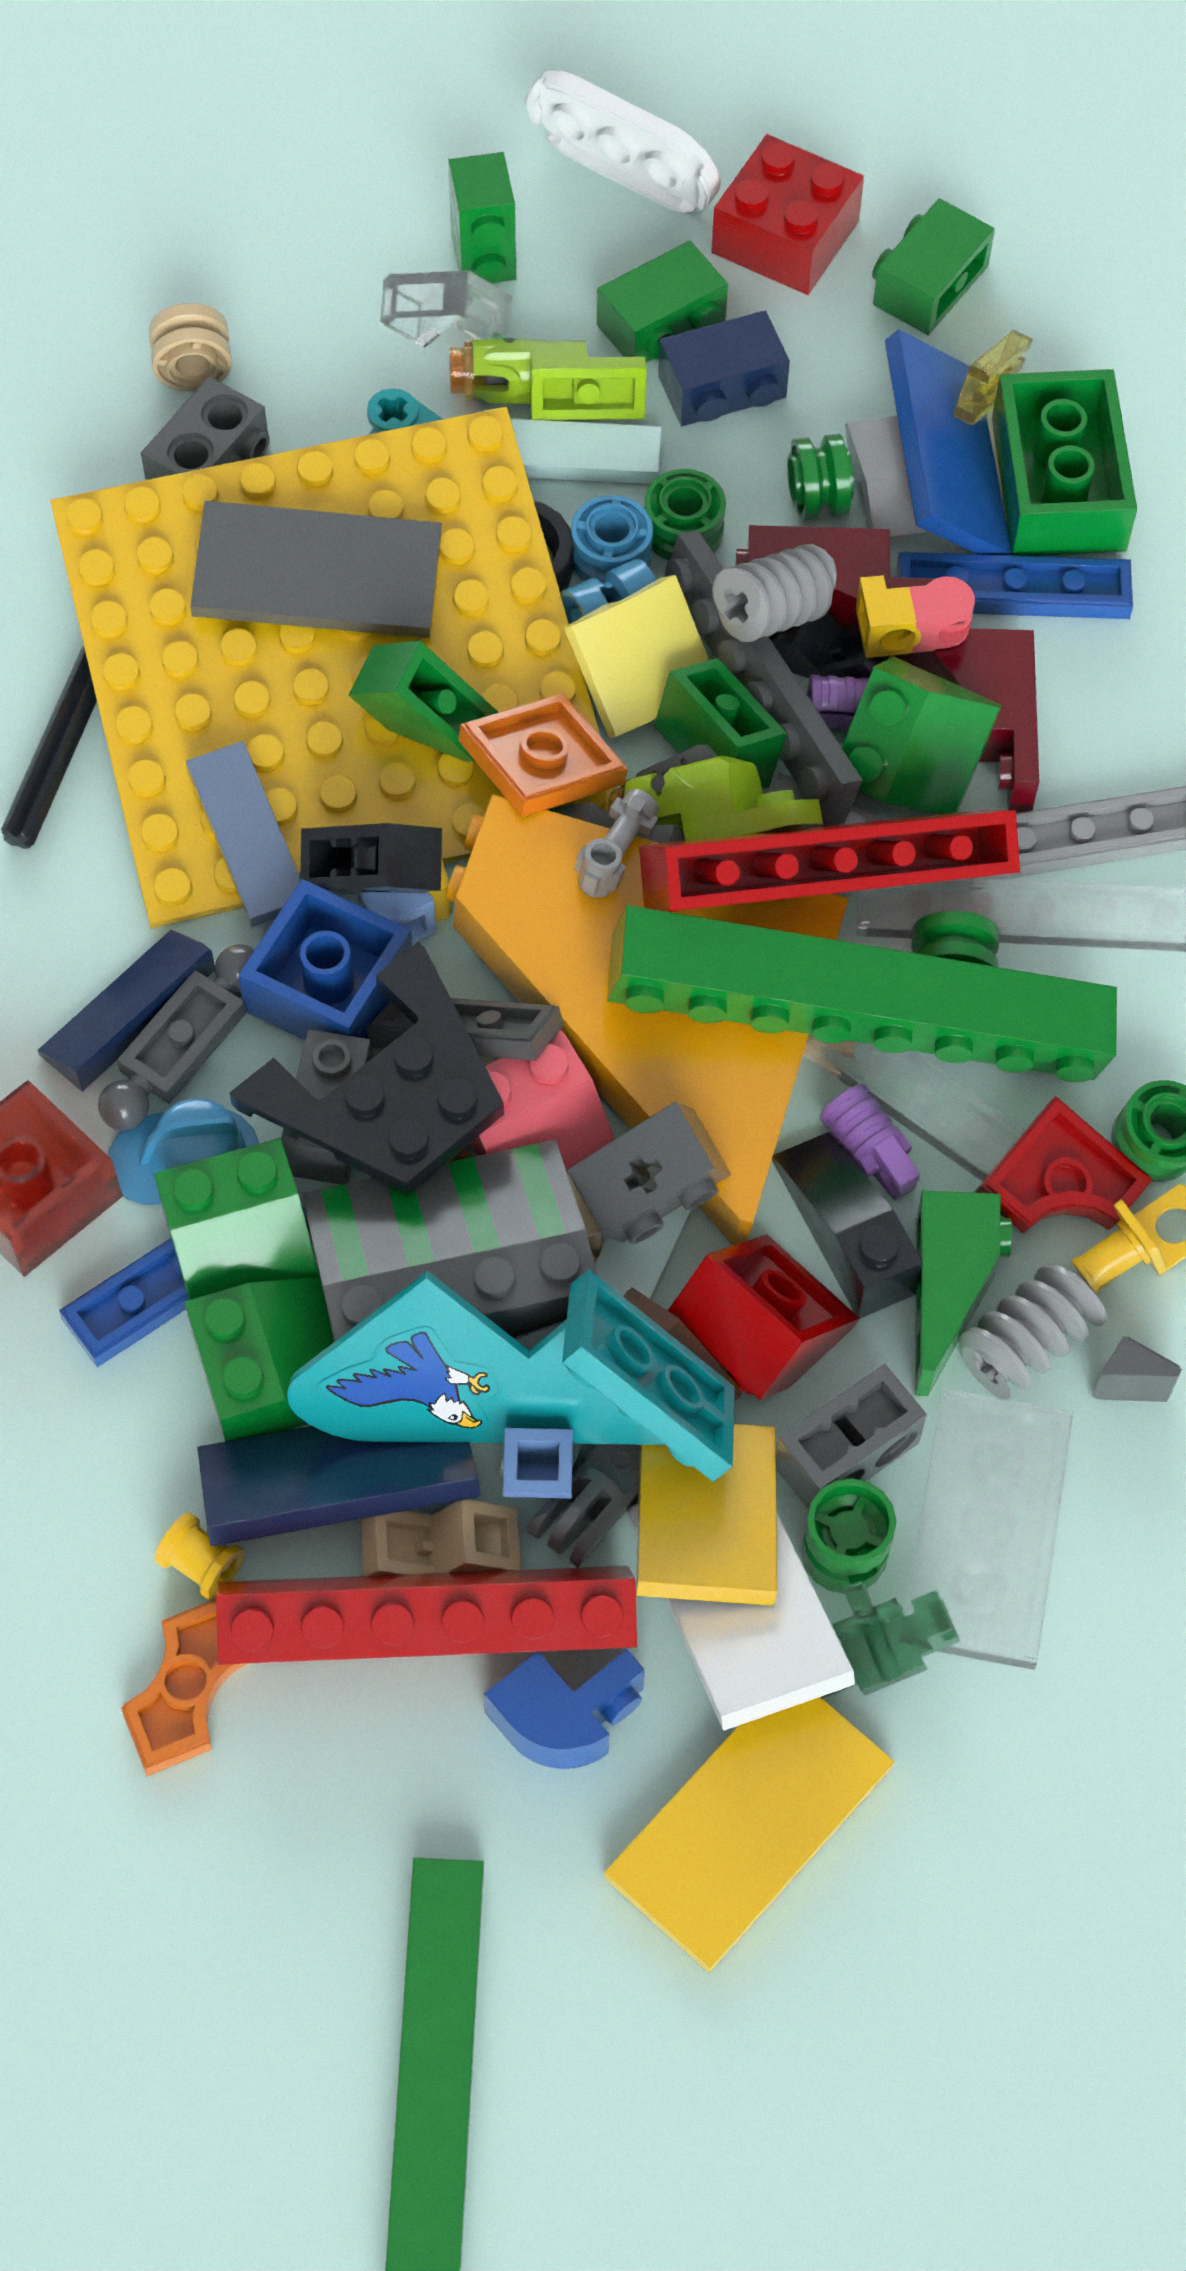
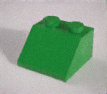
[842,656,1002,814]
[154,1138,320,1300]

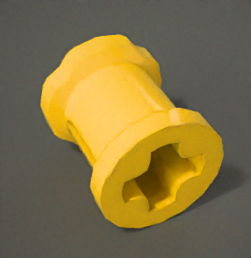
[154,1512,245,1600]

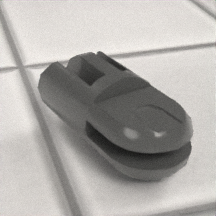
[526,1444,640,1568]

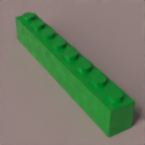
[607,905,1117,1082]

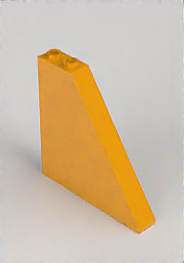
[446,794,849,1245]

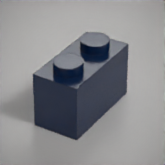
[658,310,790,427]

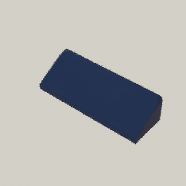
[37,929,215,1092]

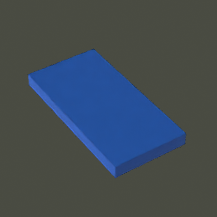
[885,329,1012,555]

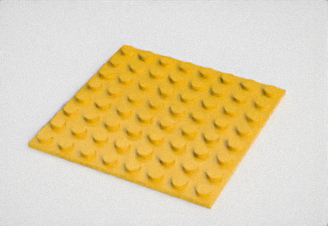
[50,406,618,929]

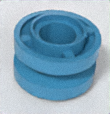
[571,495,653,583]

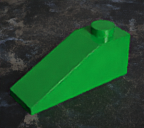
[915,1190,1012,1396]

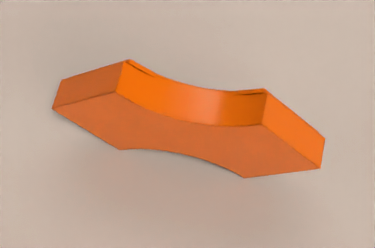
[121,1599,247,1776]

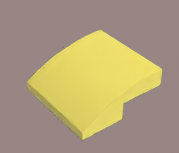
[564,575,709,738]

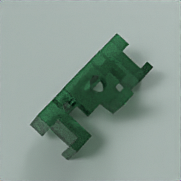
[821,1581,961,1699]

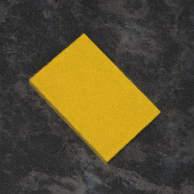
[636,1424,777,1606]

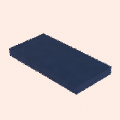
[197,1426,481,1546]

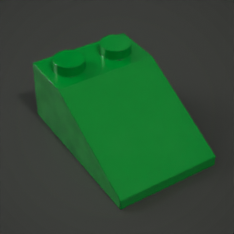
[184,1277,334,1441]

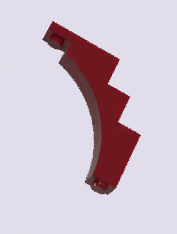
[735,525,1039,813]

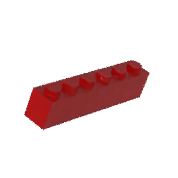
[639,810,1020,911]
[216,1566,637,1665]

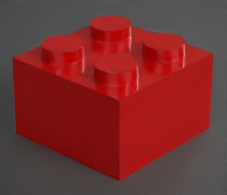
[711,134,864,295]

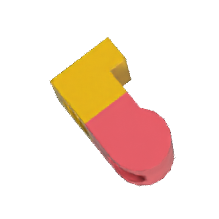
[856,575,975,658]

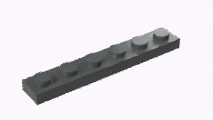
[664,531,863,826]

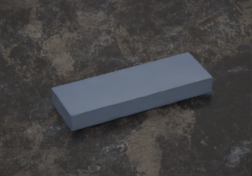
[186,741,300,927]

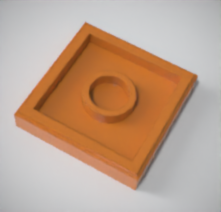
[458,693,628,817]

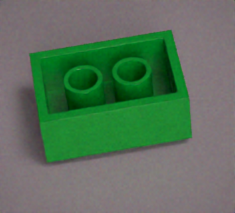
[992,369,1137,556]

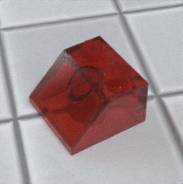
[0,1080,123,1277]

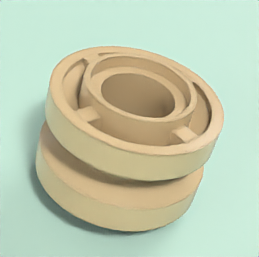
[149,303,232,391]

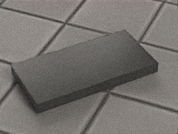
[190,501,442,638]

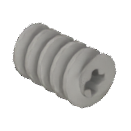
[712,544,837,642]
[959,1263,1108,1401]

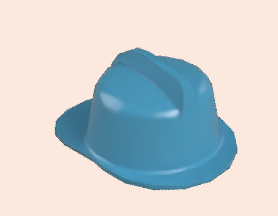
[107,1098,259,1205]

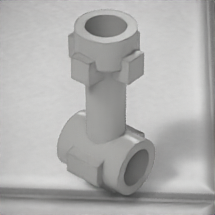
[574,789,659,898]

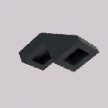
[768,612,889,679]

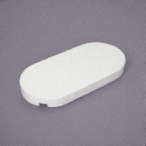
[525,70,721,213]

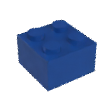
[238,879,413,1040]

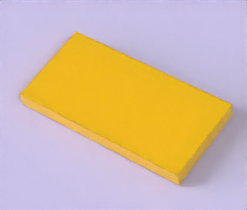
[604,1697,895,1973]

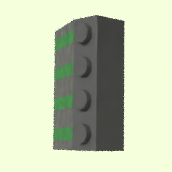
[302,1139,597,1342]

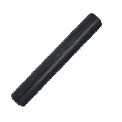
[1,646,97,849]

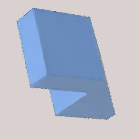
[503,1428,573,1498]

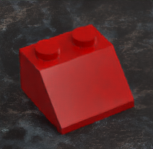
[667,1234,860,1400]

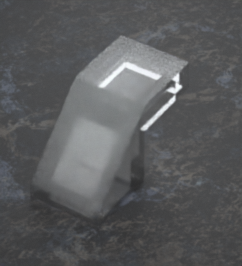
[380,271,513,348]

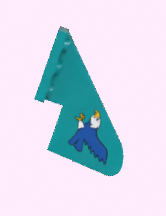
[287,1269,735,1482]

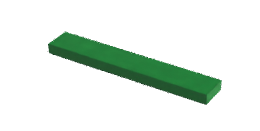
[385,1858,484,2271]

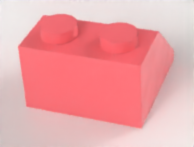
[467,1029,615,1183]

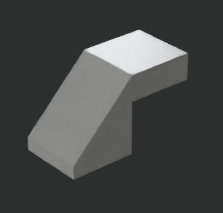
[845,415,928,538]

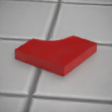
[974,1096,1153,1233]

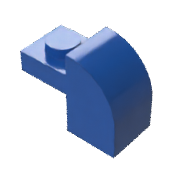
[484,1649,645,1769]

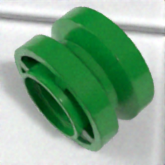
[787,433,854,521]
[644,469,726,560]
[911,910,999,967]
[1111,1080,1186,1182]

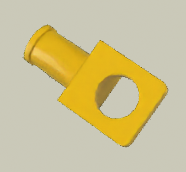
[1071,1184,1186,1294]

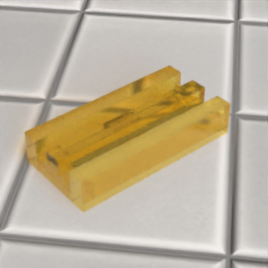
[953,330,1033,425]

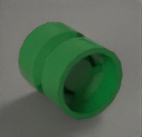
[801,1478,897,1594]

